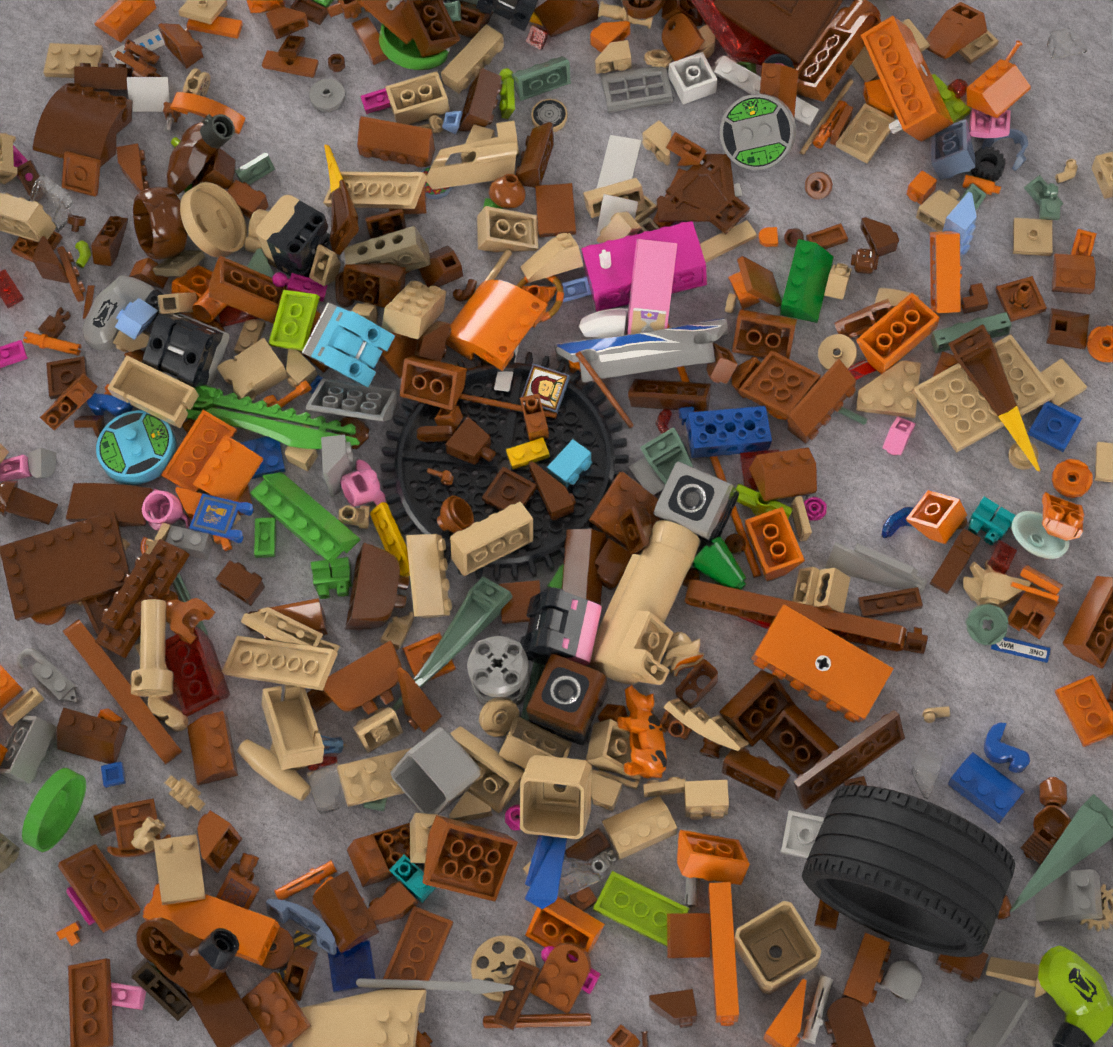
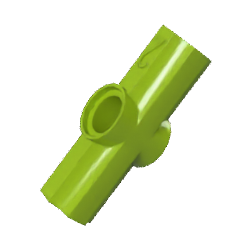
[736,484,793,519]

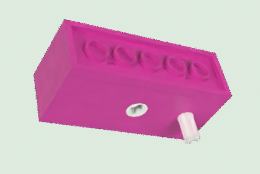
[581,221,707,312]

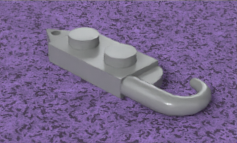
[17,648,78,703]

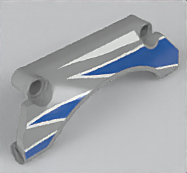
[555,318,728,382]

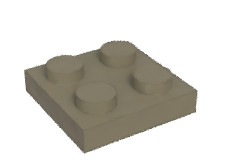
[153,250,205,277]

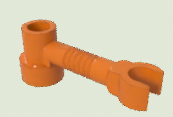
[263,380,312,407]

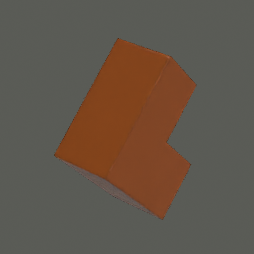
[961,283,989,314]

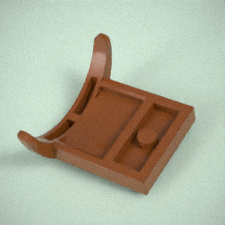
[107,798,171,857]

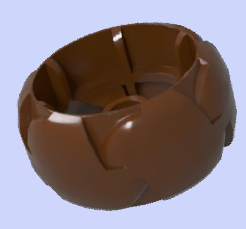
[133,186,187,260]

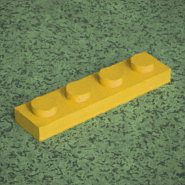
[369,502,410,577]

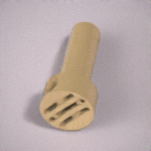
[131,599,173,697]

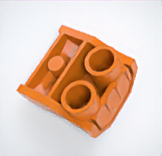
[1042,492,1084,541]

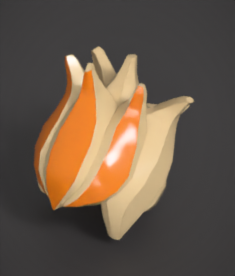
[662,632,704,676]

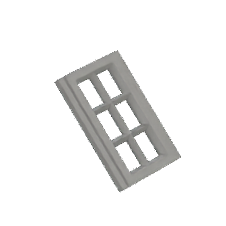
[601,66,673,113]

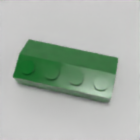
[780,239,834,323]

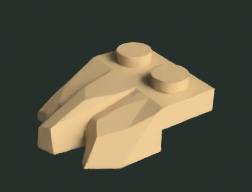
[963,560,1020,608]

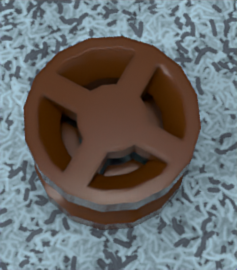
[699,737,723,759]

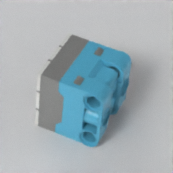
[302,303,395,387]

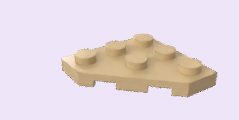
[856,360,921,418]

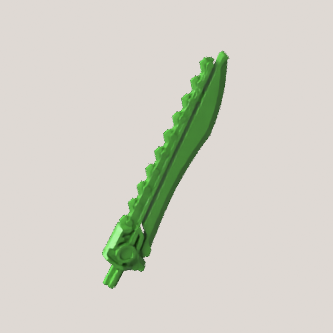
[186,385,360,449]

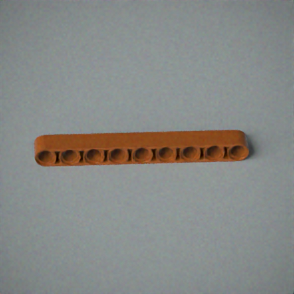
[63,619,182,765]

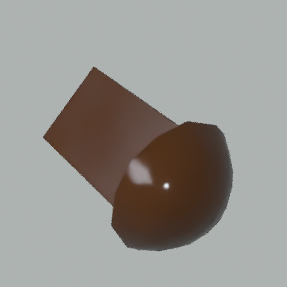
[0,481,58,525]

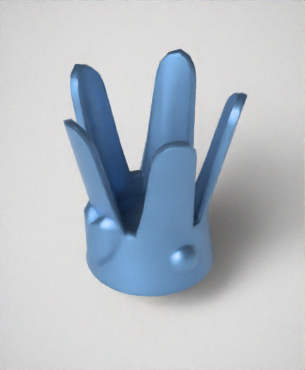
[320,735,346,755]

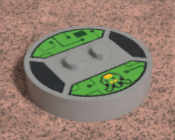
[720,94,796,170]

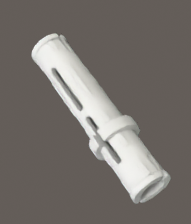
[802,976,833,1044]

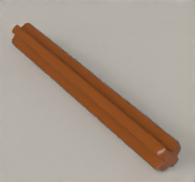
[483,1013,591,1028]

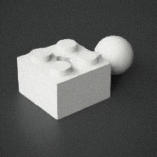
[668,52,737,104]

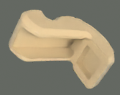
[244,209,269,253]
[148,682,188,732]

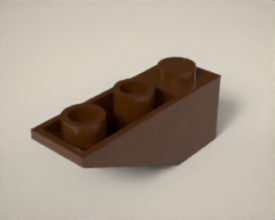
[91,216,128,266]

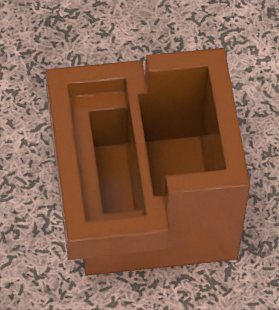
[1008,584,1059,640]

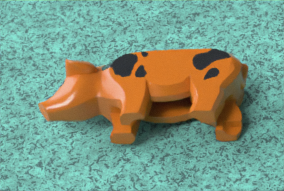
[617,684,667,779]

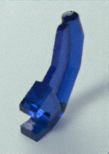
[881,507,914,538]

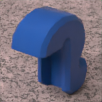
[87,393,134,417]
[983,722,1030,773]

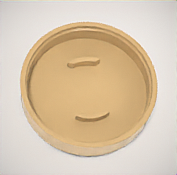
[180,182,247,258]

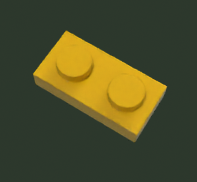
[506,437,550,469]

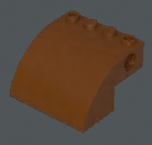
[33,83,133,168]

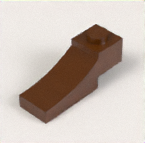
[930,528,981,594]

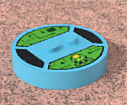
[96,410,177,485]

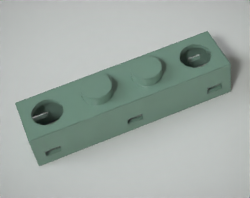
[930,312,1012,354]

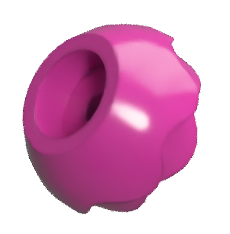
[804,497,827,521]
[504,804,521,831]

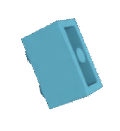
[547,439,592,489]

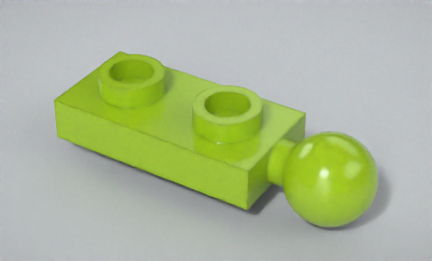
[499,68,515,119]

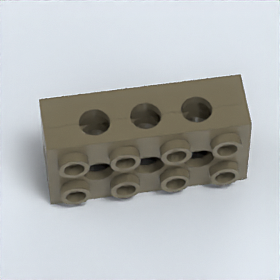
[344,226,431,272]

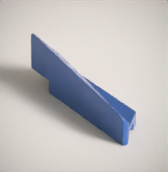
[525,835,567,909]

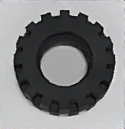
[970,147,1006,181]

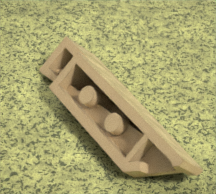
[241,607,340,652]

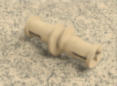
[598,1,653,29]

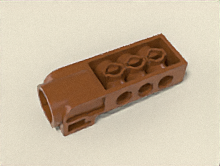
[796,0,881,102]

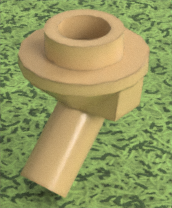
[418,115,443,134]

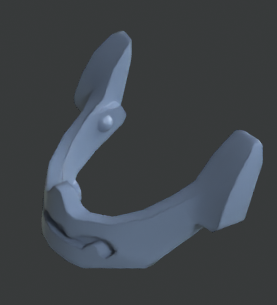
[981,128,1028,171]

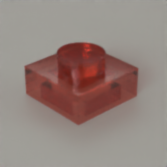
[525,25,550,50]

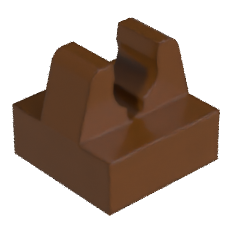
[904,627,928,654]

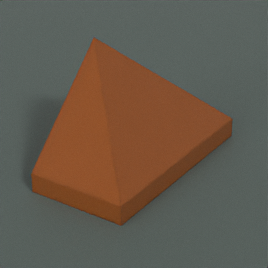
[731,357,761,398]

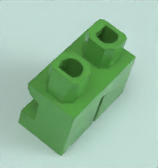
[311,557,352,599]

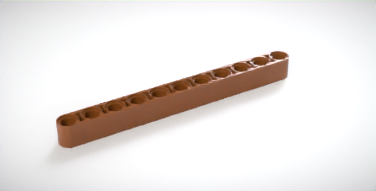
[684,580,907,652]

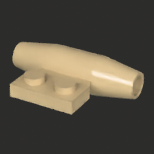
[237,739,312,801]

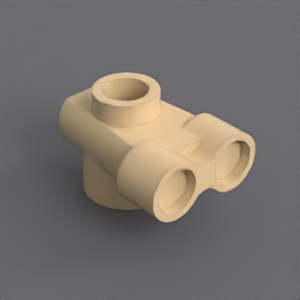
[338,505,370,529]
[131,817,166,852]

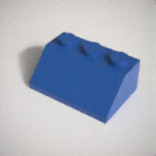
[948,752,1025,824]

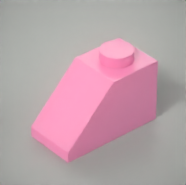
[883,416,916,456]

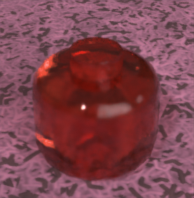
[947,78,968,99]

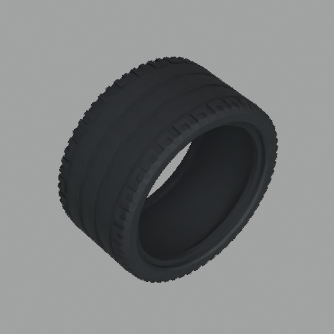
[802,785,1015,957]

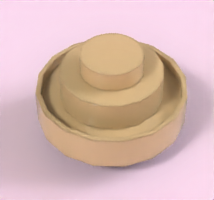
[1008,442,1039,470]

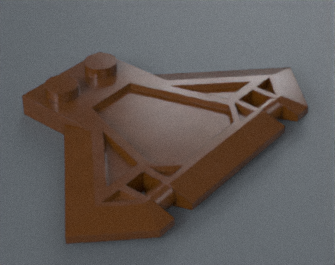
[656,154,750,234]

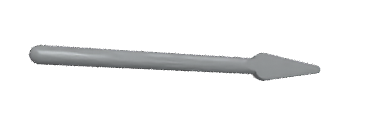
[356,978,514,995]

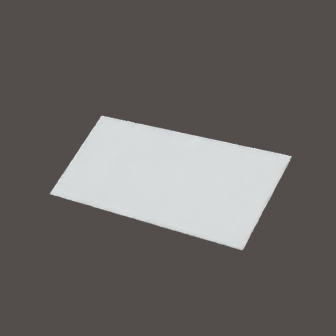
[597,135,641,188]

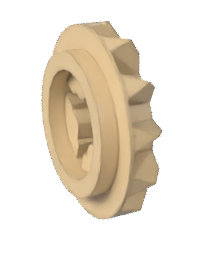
[644,49,673,68]

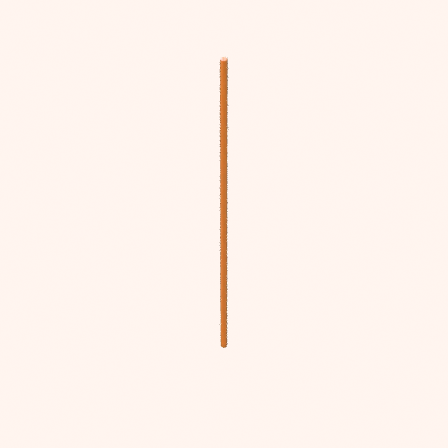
[667,324,761,578]

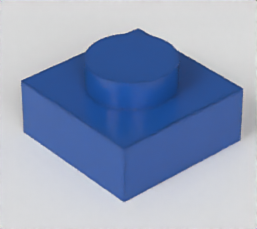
[101,762,126,788]

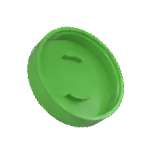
[379,24,451,70]
[22,768,86,852]

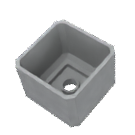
[390,727,480,815]

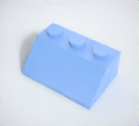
[942,192,977,255]

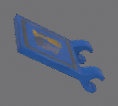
[189,494,254,543]

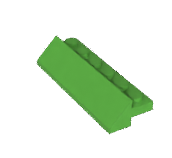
[250,472,361,564]

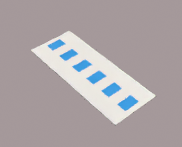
[110,29,165,64]

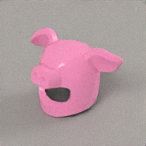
[340,459,387,507]
[142,488,190,531]

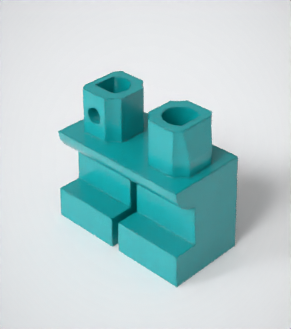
[967,496,1016,546]

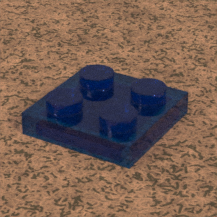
[327,941,376,993]

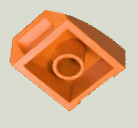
[171,265,213,300]

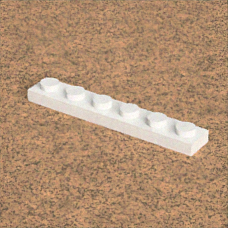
[714,56,819,127]

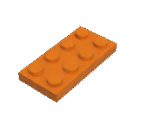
[161,410,237,492]

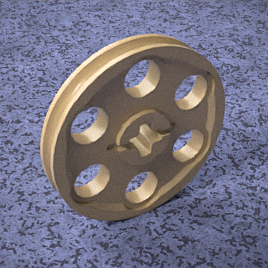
[471,935,536,1002]

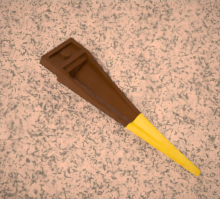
[324,144,359,255]
[948,324,1040,472]

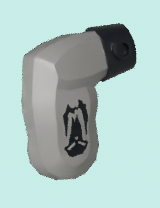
[82,275,164,351]

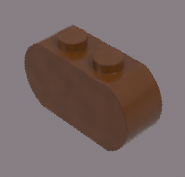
[823,998,876,1047]

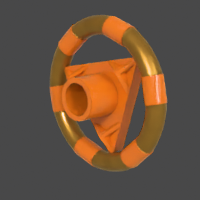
[516,275,564,323]

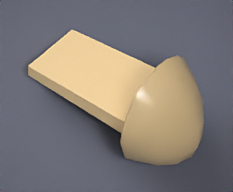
[986,955,1046,998]

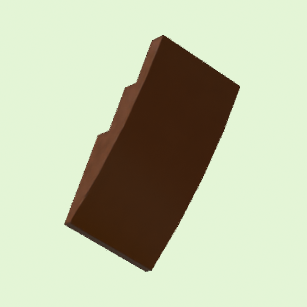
[66,483,153,527]
[184,971,260,1047]

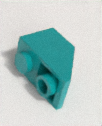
[389,855,436,903]

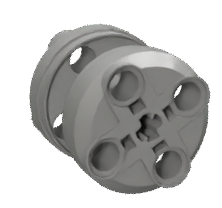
[467,636,531,705]

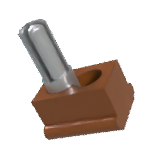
[163,102,181,133]

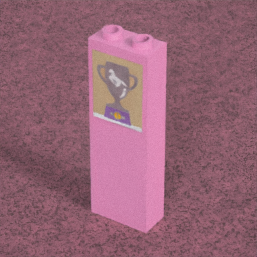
[625,239,677,335]

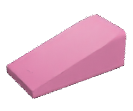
[0,454,32,481]

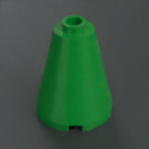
[692,537,747,590]

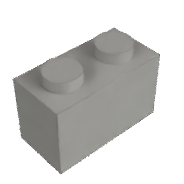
[166,525,214,560]

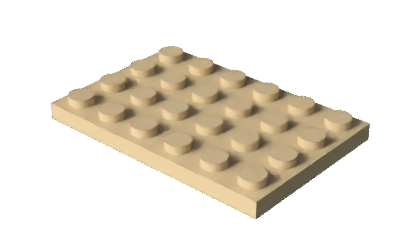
[912,334,1056,453]

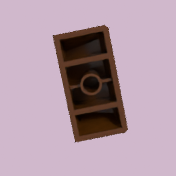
[345,543,410,630]

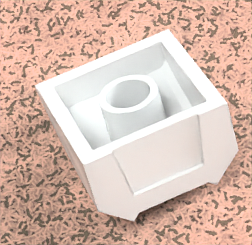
[579,308,628,338]

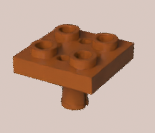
[995,276,1047,322]

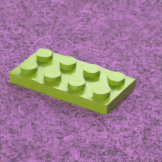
[593,871,689,947]

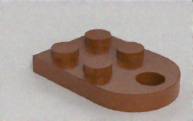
[530,942,591,1014]

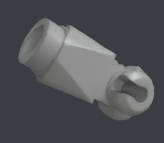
[591,850,617,873]

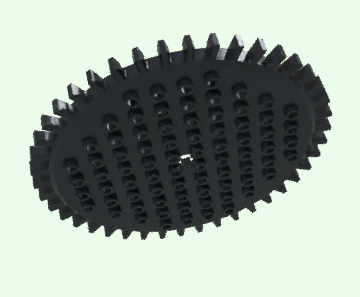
[380,352,629,581]

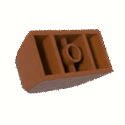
[323,640,402,715]

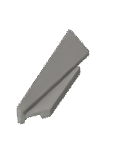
[825,542,928,595]

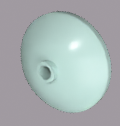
[1012,511,1069,559]

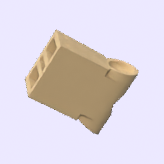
[217,337,288,401]

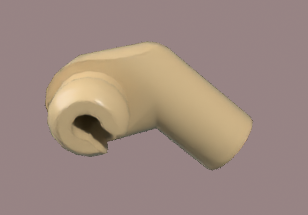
[1055,159,1078,183]

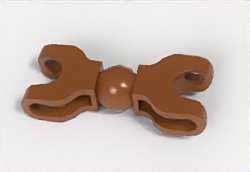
[162,588,216,644]

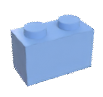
[115,298,158,340]

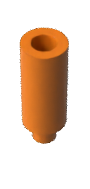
[962,174,1001,195]

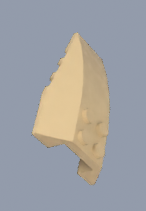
[292,989,427,1047]

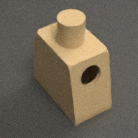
[916,189,960,232]

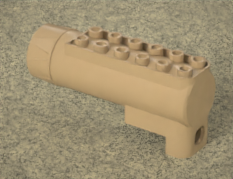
[589,520,700,685]

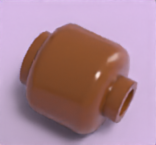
[1039,777,1067,808]

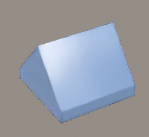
[442,111,463,134]

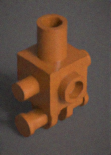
[327,0,369,19]

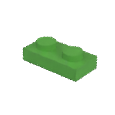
[254,517,276,558]

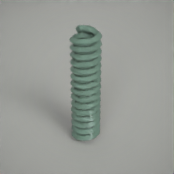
[838,406,868,425]

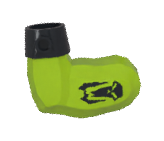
[1038,945,1113,1047]

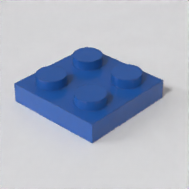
[1028,401,1082,452]
[240,436,286,479]

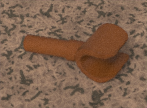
[427,468,453,485]

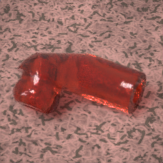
[655,409,672,434]
[308,756,338,772]

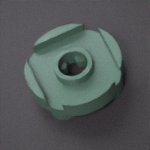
[965,603,1008,645]

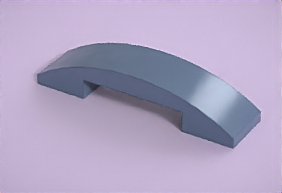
[266,899,337,955]

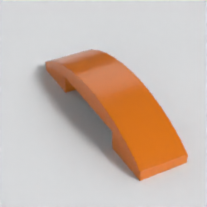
[170,92,246,134]

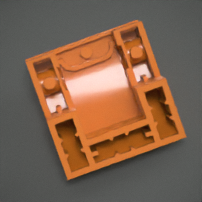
[445,280,548,371]

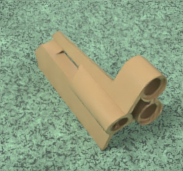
[426,121,519,189]

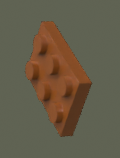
[242,972,311,1047]

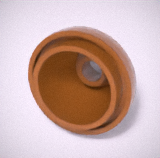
[489,174,526,208]
[437,495,474,533]

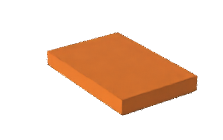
[1055,674,1113,747]

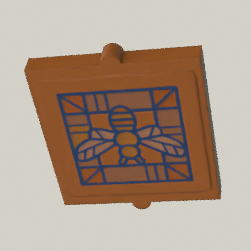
[216,869,260,910]

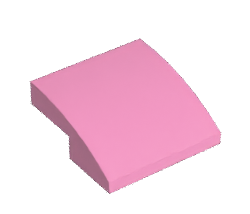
[969,108,1011,138]

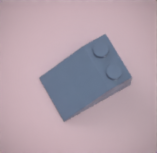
[931,119,975,180]

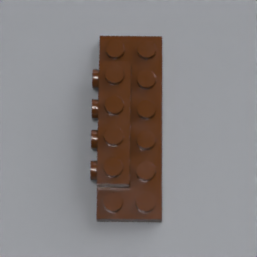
[95,539,190,658]

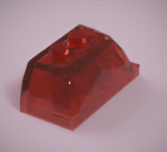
[165,626,230,717]

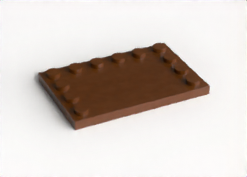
[0,511,131,621]

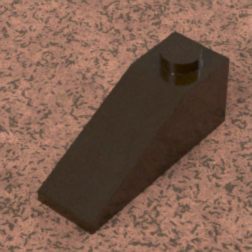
[131,958,193,1021]

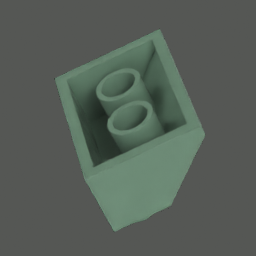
[512,56,571,101]

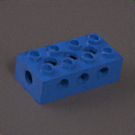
[685,406,772,458]

